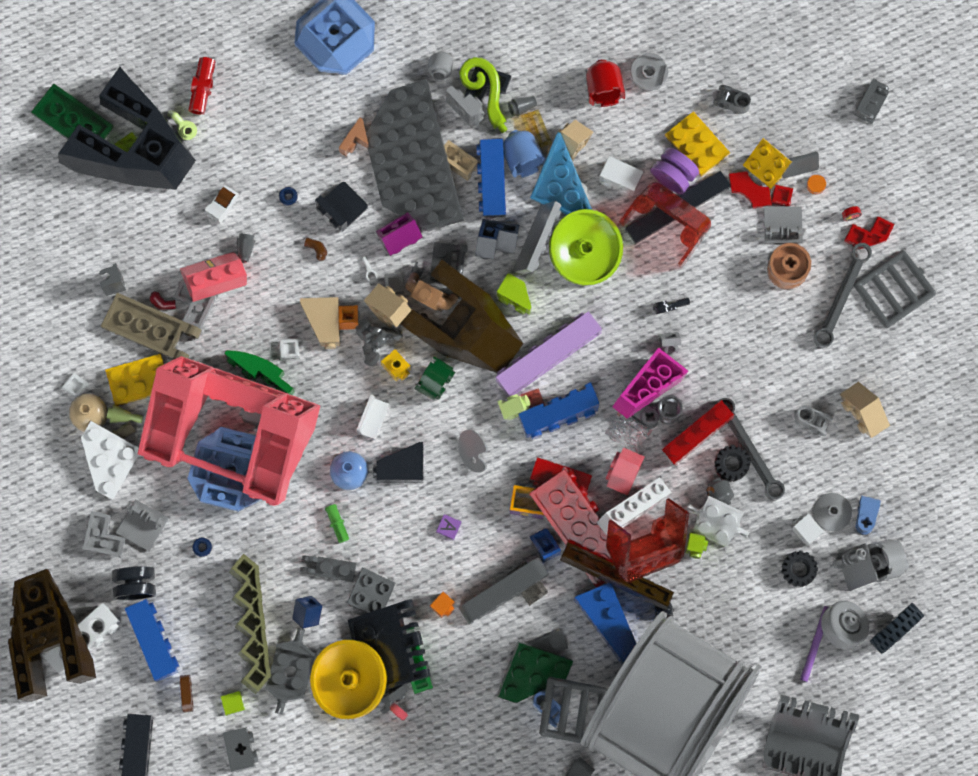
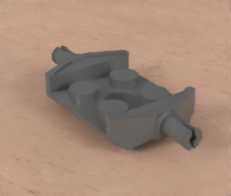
[265,628,315,715]

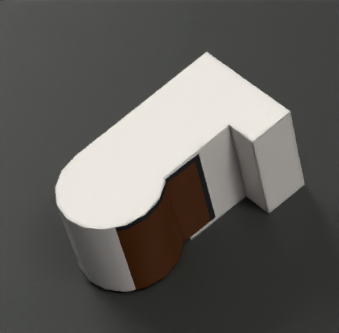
[205,185,239,224]

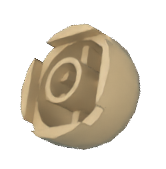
[69,393,108,432]

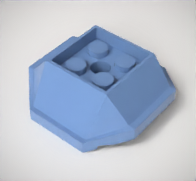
[294,0,375,75]
[187,427,262,512]

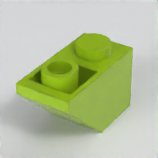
[497,273,532,315]

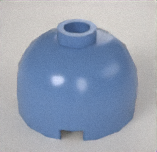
[330,451,368,490]

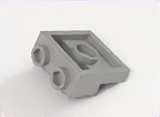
[446,85,485,128]

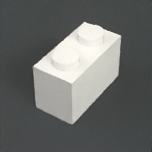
[599,156,644,196]

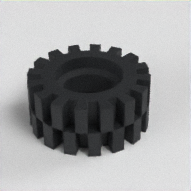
[714,445,750,482]
[781,551,818,587]

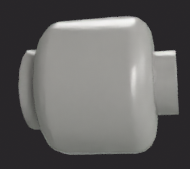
[428,51,453,80]

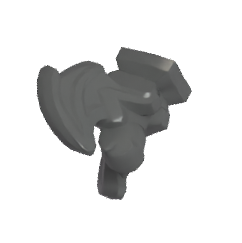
[355,318,403,366]

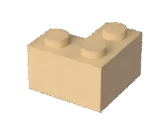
[546,120,593,162]
[364,283,411,328]
[840,381,890,438]

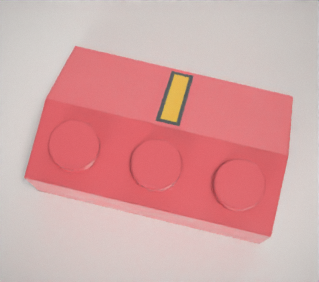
[180,252,247,302]

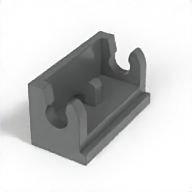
[854,78,889,124]
[99,263,126,296]

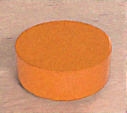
[807,175,826,194]

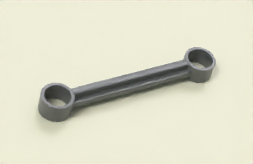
[813,243,872,348]
[717,398,785,501]

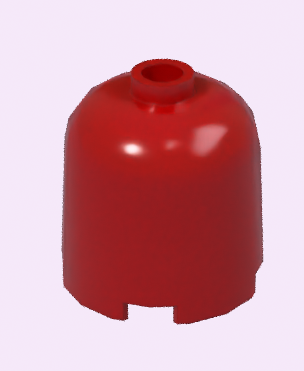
[586,59,625,107]

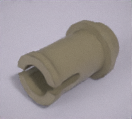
[112,422,136,439]

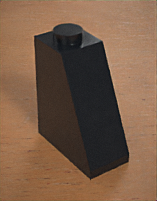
[373,442,424,483]

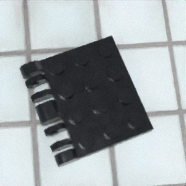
[347,599,431,691]

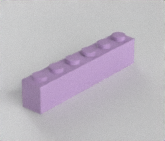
[496,311,602,397]

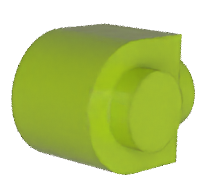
[685,533,708,559]

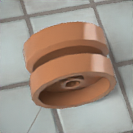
[767,243,812,290]

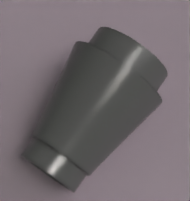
[508,96,537,116]
[237,233,256,262]

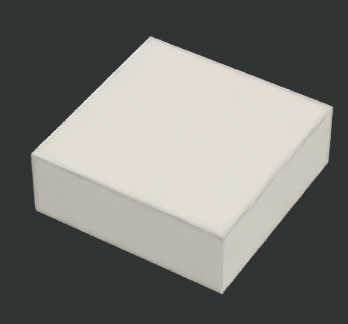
[279,339,300,360]
[62,372,89,398]

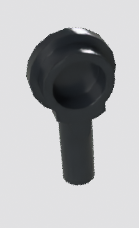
[652,297,690,314]

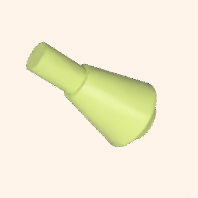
[106,404,143,423]

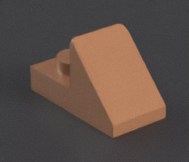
[339,117,369,156]

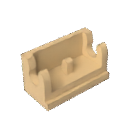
[444,140,479,181]

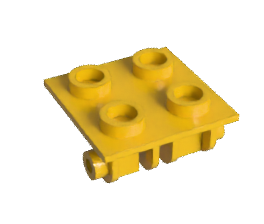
[743,138,792,189]

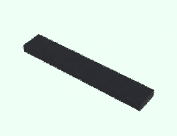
[625,171,731,245]

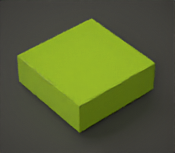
[220,691,245,716]

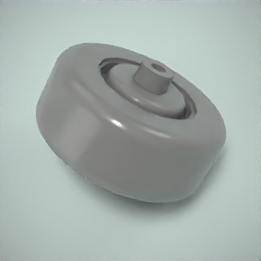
[821,601,869,649]

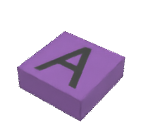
[436,514,462,540]

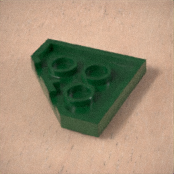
[497,641,573,703]

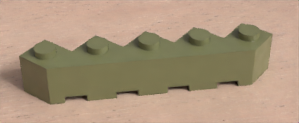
[229,554,271,694]

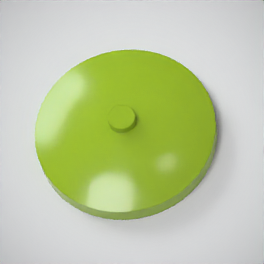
[549,209,623,286]

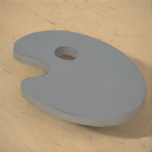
[458,430,488,473]

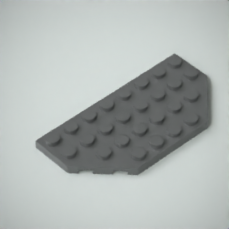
[366,79,464,232]

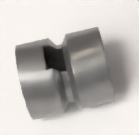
[656,395,683,424]

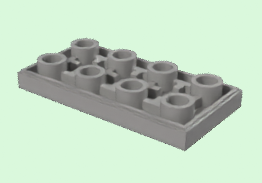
[512,201,561,275]

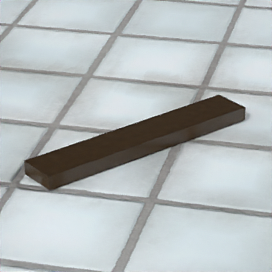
[560,542,674,610]

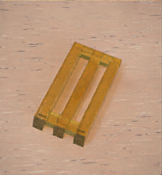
[521,109,552,148]

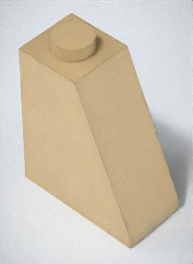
[300,297,340,349]

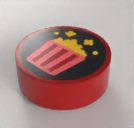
[842,206,862,221]

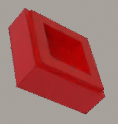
[771,184,793,207]

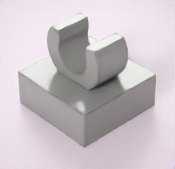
[659,332,681,354]

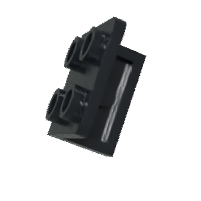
[315,182,368,232]

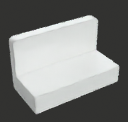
[357,395,389,440]

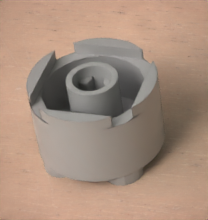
[868,539,909,582]

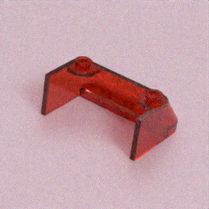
[619,182,711,268]
[606,498,689,582]

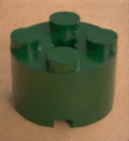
[414,356,456,401]

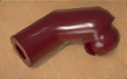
[149,291,176,310]

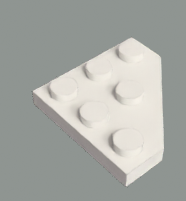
[81,421,139,500]

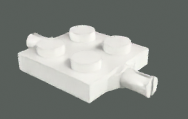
[687,496,750,547]

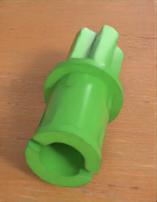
[325,504,349,543]

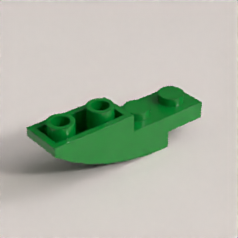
[224,350,295,395]

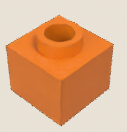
[339,305,359,330]
[430,592,455,618]

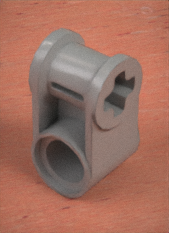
[794,405,833,436]

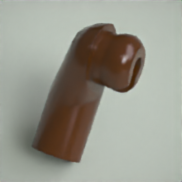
[304,238,328,261]

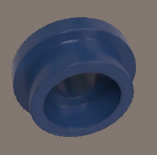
[279,187,298,206]
[192,537,212,557]

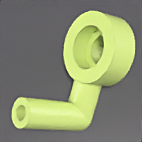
[167,110,197,140]

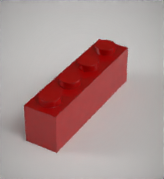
[662,400,734,466]

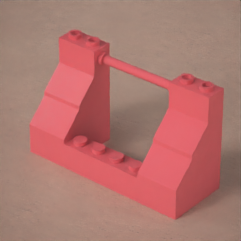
[138,356,321,506]

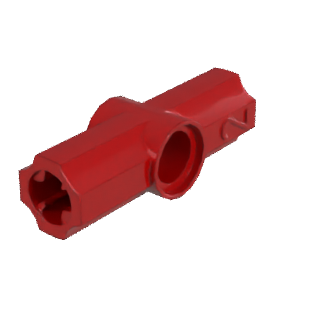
[188,57,216,115]

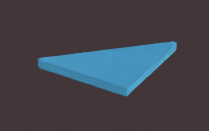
[530,132,592,215]

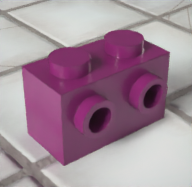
[376,212,423,256]

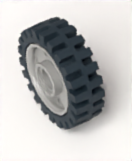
[870,603,924,654]

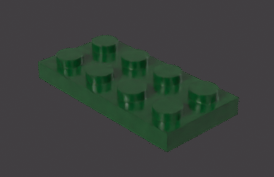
[31,83,114,140]

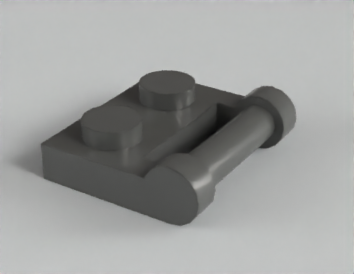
[430,242,468,281]

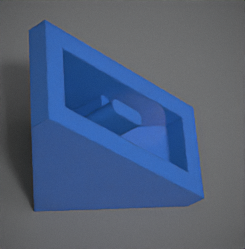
[529,528,561,563]

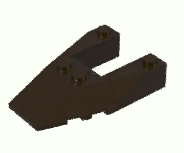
[400,260,524,373]
[8,569,96,702]

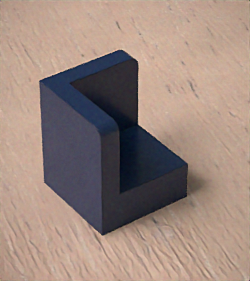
[292,596,323,629]

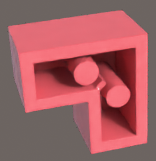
[606,448,645,496]

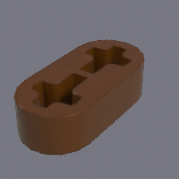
[180,674,194,713]

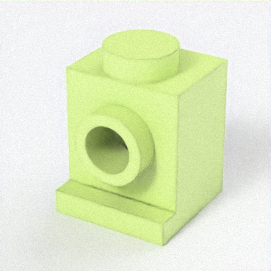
[497,394,530,420]

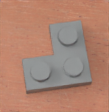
[174,280,217,329]
[82,511,126,558]

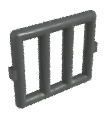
[853,250,936,328]
[539,677,607,743]

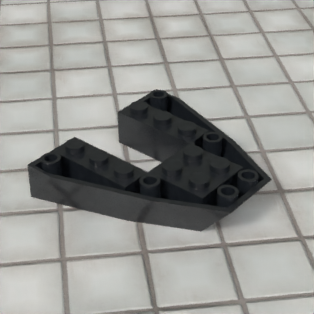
[58,67,196,190]

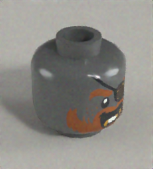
[706,478,734,505]

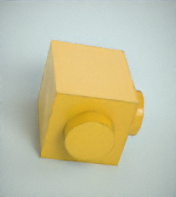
[381,349,411,382]

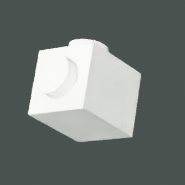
[792,514,824,546]

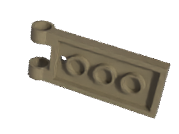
[101,293,202,360]

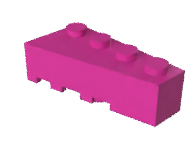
[612,348,689,419]

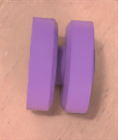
[650,148,699,195]

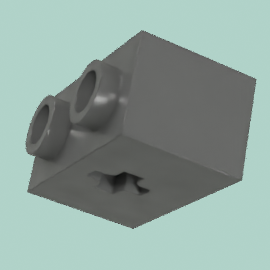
[223,727,258,773]

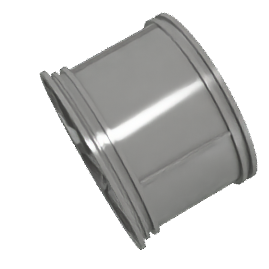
[580,611,762,776]

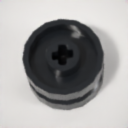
[112,566,156,600]

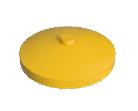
[310,640,387,719]

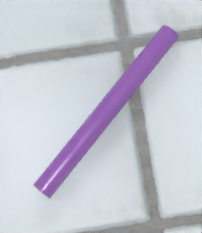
[800,606,829,682]

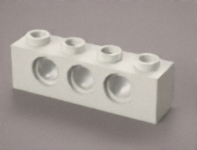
[597,477,671,538]
[43,603,120,675]

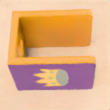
[510,485,544,519]

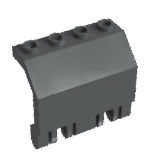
[762,694,859,776]

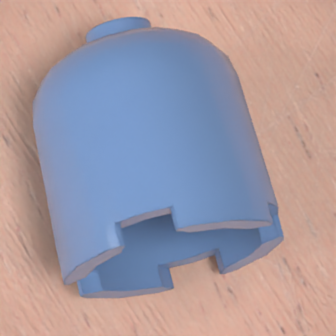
[503,130,546,178]

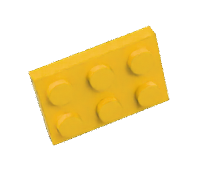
[665,111,730,177]
[105,354,164,406]

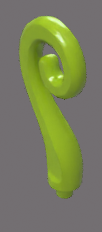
[459,57,508,134]

